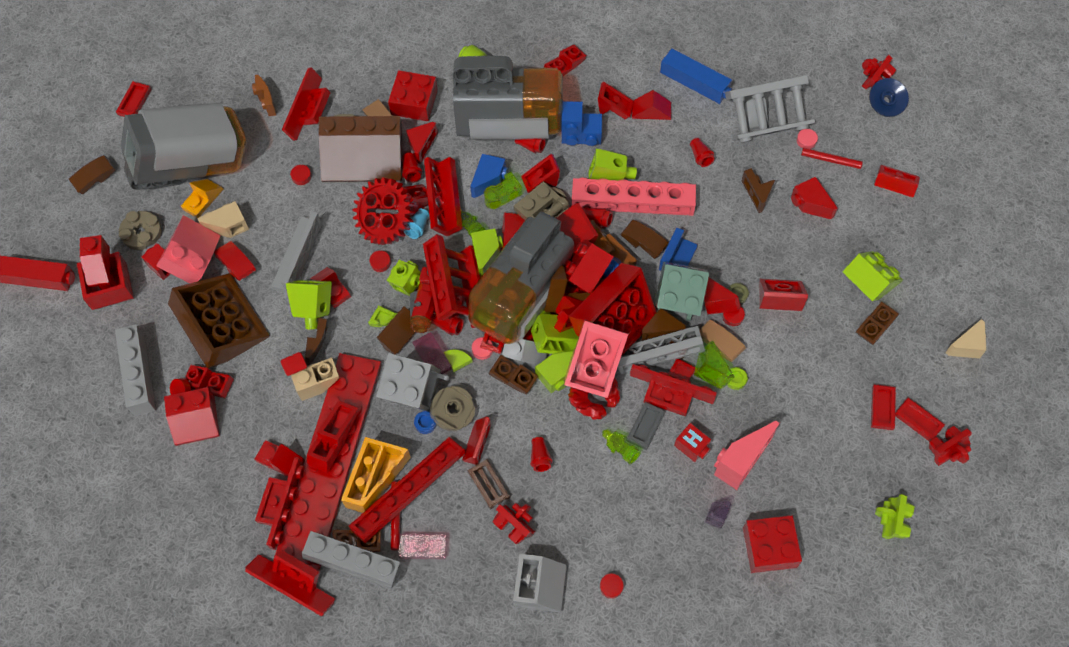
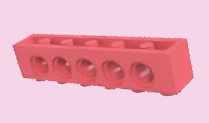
[572,177,696,216]

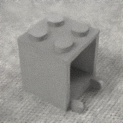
[376,353,449,412]

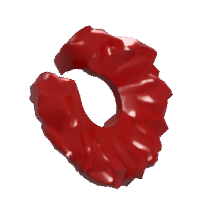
[568,378,620,420]

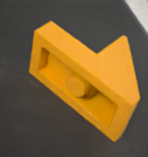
[181,179,223,218]

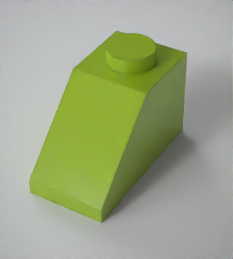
[471,228,503,278]

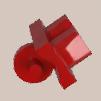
[862,54,896,89]
[929,426,972,466]
[492,503,536,544]

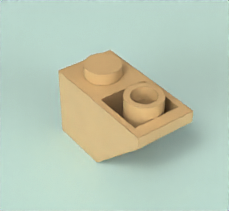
[197,201,249,238]
[291,358,339,401]

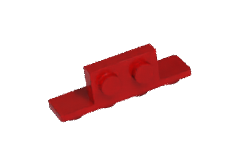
[282,67,331,141]
[630,364,717,416]
[255,457,305,550]
[245,550,335,616]

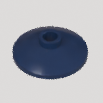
[869,78,909,117]

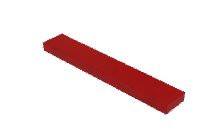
[349,437,465,543]

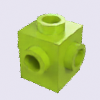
[386,260,421,296]

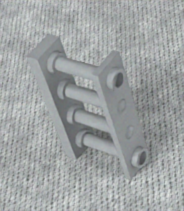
[725,75,815,142]

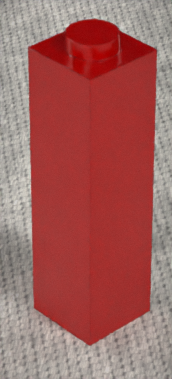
[0,256,75,291]

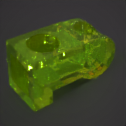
[484,171,522,209]

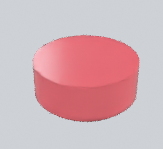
[796,129,818,149]
[472,337,493,360]

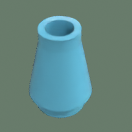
[404,208,429,239]

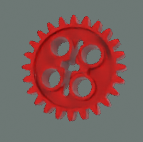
[352,177,415,245]

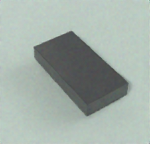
[626,402,665,451]

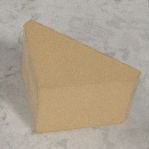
[946,319,986,359]

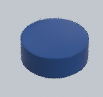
[414,411,437,434]

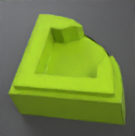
[368,305,397,327]
[443,350,473,372]

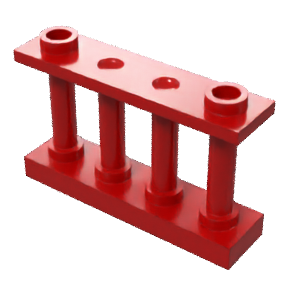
[423,234,484,328]

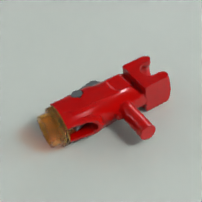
[409,267,458,333]

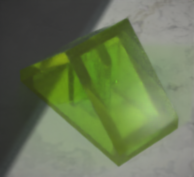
[694,341,735,389]

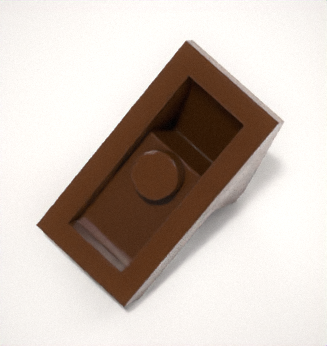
[741,168,775,213]

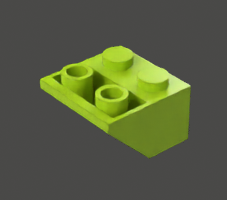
[842,251,903,302]

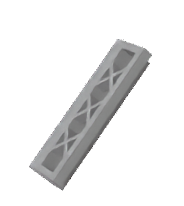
[271,212,322,293]
[618,326,705,374]

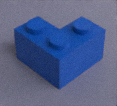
[562,101,602,146]

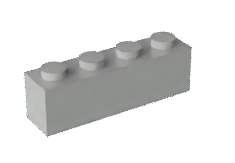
[115,324,156,416]
[302,531,400,589]

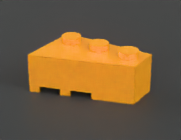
[341,437,411,513]

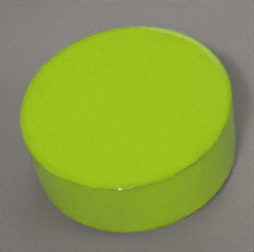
[725,367,748,390]

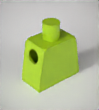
[588,148,637,181]
[286,280,331,330]
[531,311,578,354]

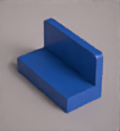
[659,227,697,271]

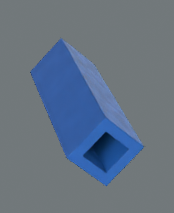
[660,48,732,104]

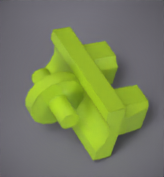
[875,494,915,539]

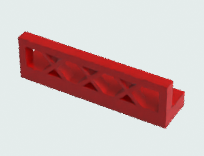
[424,157,463,236]

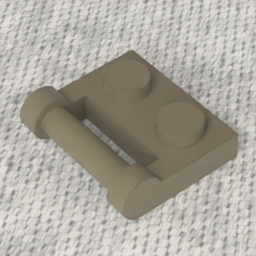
[514,181,569,220]

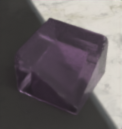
[705,501,731,529]

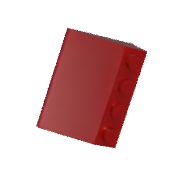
[569,263,656,357]

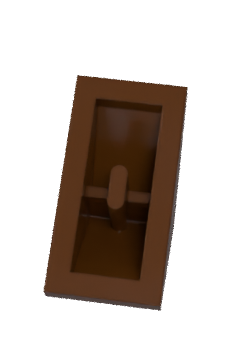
[641,308,686,341]

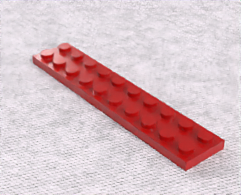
[273,353,382,571]

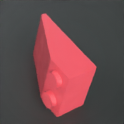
[156,215,221,283]
[564,320,628,398]
[714,421,780,490]

